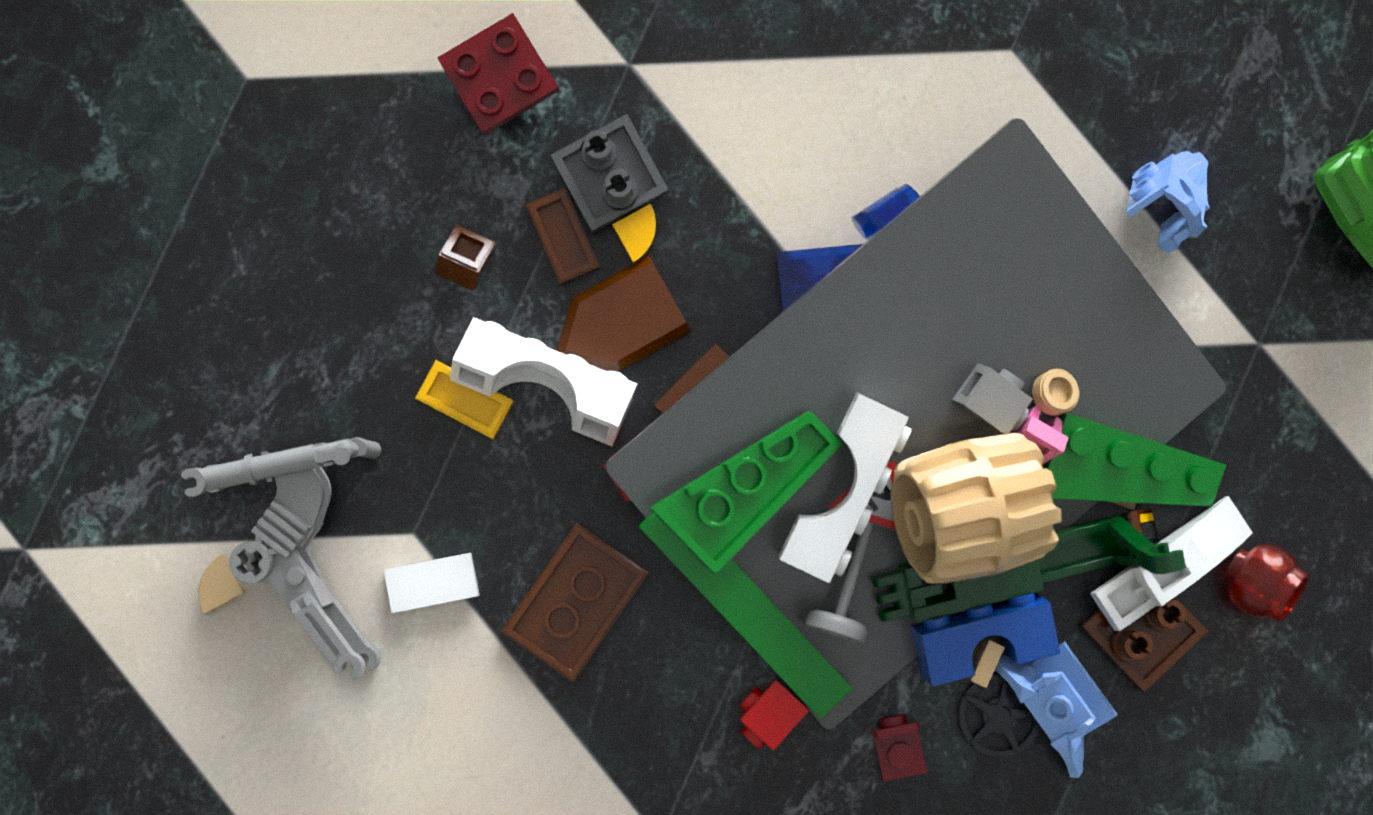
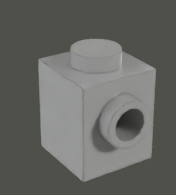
[952,363,1033,434]

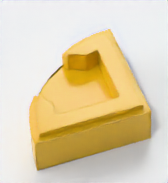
[612,204,656,264]

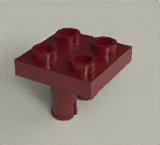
[437,13,559,136]

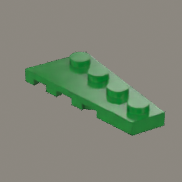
[649,411,843,575]
[1042,413,1226,507]

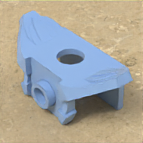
[1126,151,1210,253]
[995,641,1117,778]

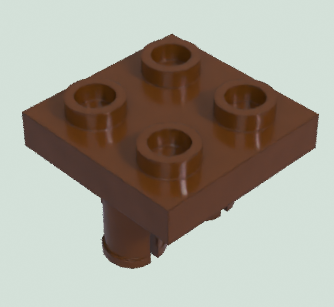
[1080,597,1209,692]

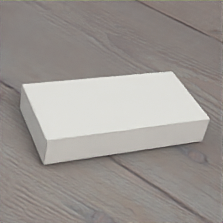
[383,553,480,613]

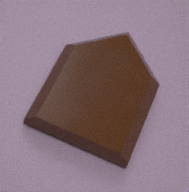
[557,256,691,372]

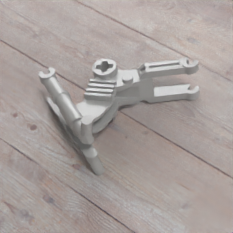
[181,437,381,680]

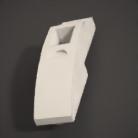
[1090,496,1253,631]

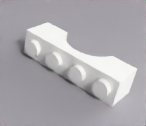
[450,317,637,447]
[779,392,912,583]

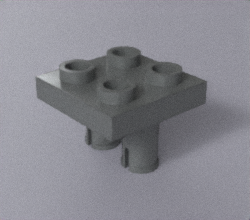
[550,114,669,234]

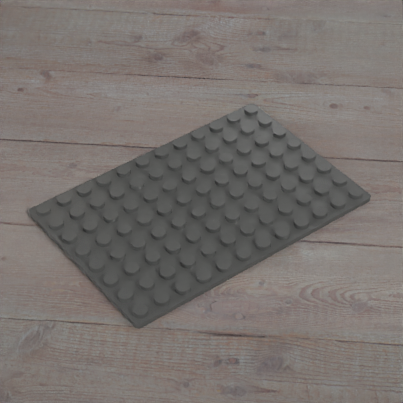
[605,118,1226,729]

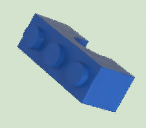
[910,593,1061,687]

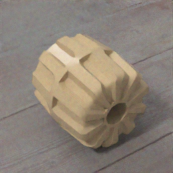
[891,433,1061,584]

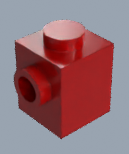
[739,678,809,750]

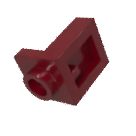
[871,713,927,782]

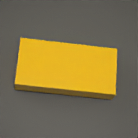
[415,360,514,440]

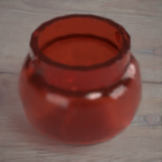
[1225,543,1310,623]

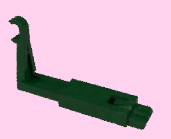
[871,515,1186,623]

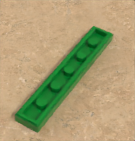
[639,512,853,719]

